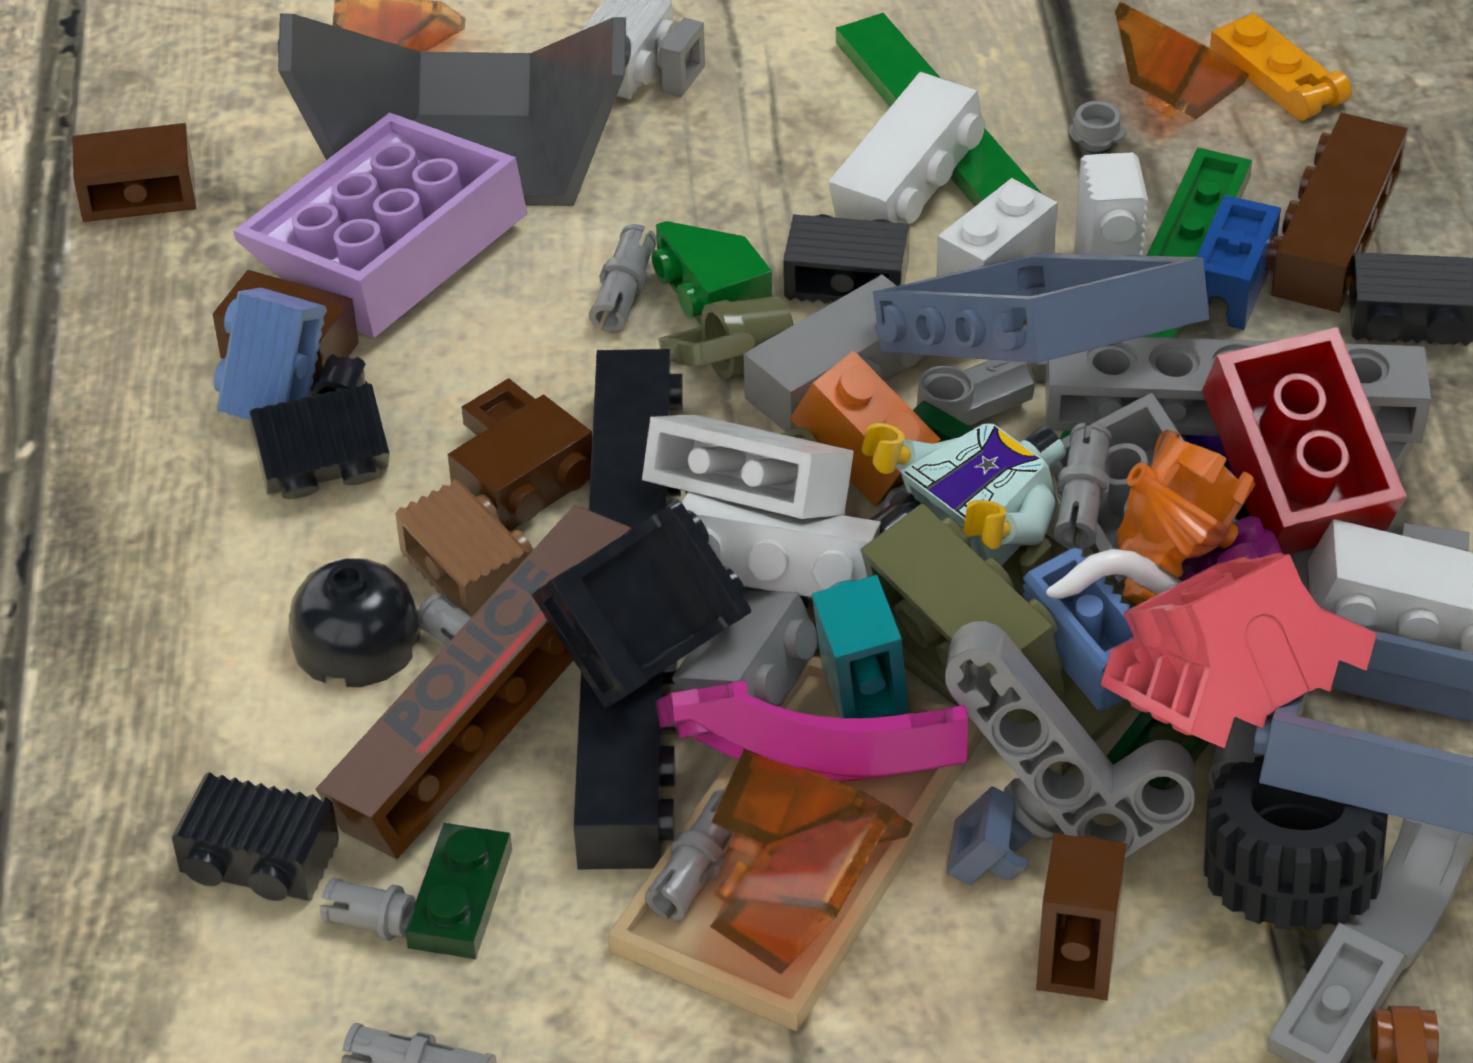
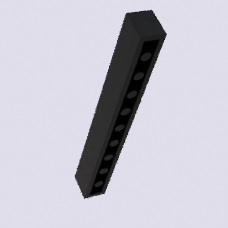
[573,349,683,870]

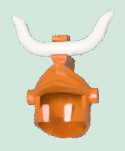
[1046,429,1256,605]

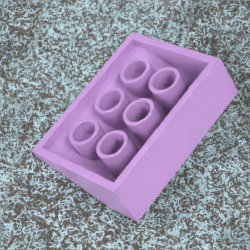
[233,112,527,338]

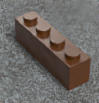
[1265,112,1408,313]

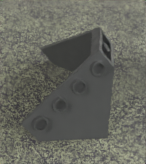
[278,13,631,206]

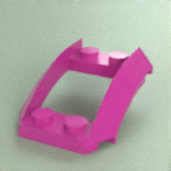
[656,680,968,781]

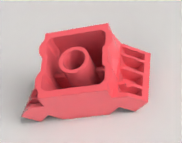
[1100,553,1377,748]

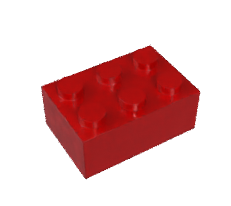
[1202,327,1407,555]

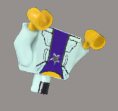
[861,423,1066,566]

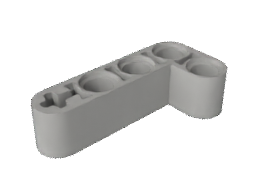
[945,621,1195,858]

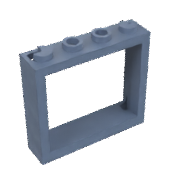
[873,253,1210,363]
[1253,629,1473,835]

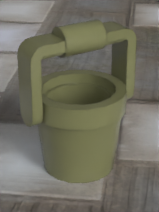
[658,296,794,380]

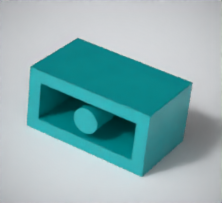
[812,575,909,719]

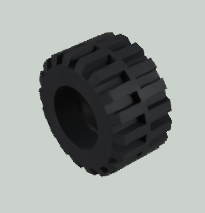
[1203,755,1388,931]

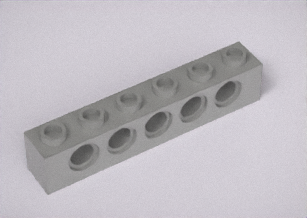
[1045,337,1431,443]

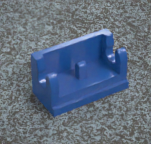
[1197,195,1281,330]

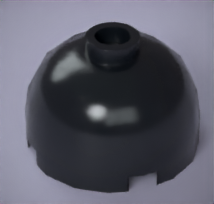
[288,558,421,687]

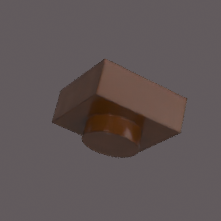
[461,378,535,435]

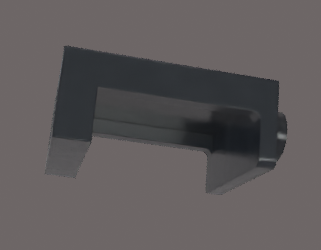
[531,499,751,708]

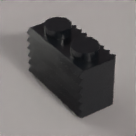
[783,214,910,304]
[1349,252,1473,346]
[250,383,390,499]
[172,772,339,901]

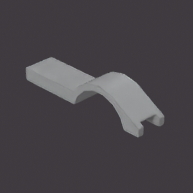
[1268,818,1473,1063]

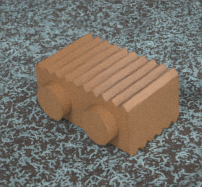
[395,479,533,617]

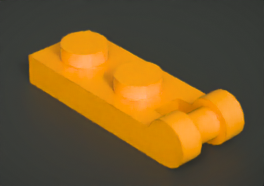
[1210,13,1352,121]

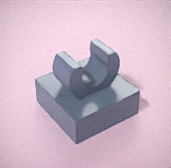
[947,786,1032,885]

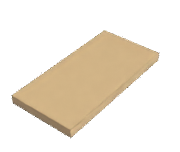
[608,655,983,1032]

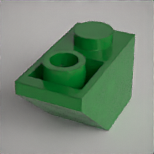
[651,221,772,325]

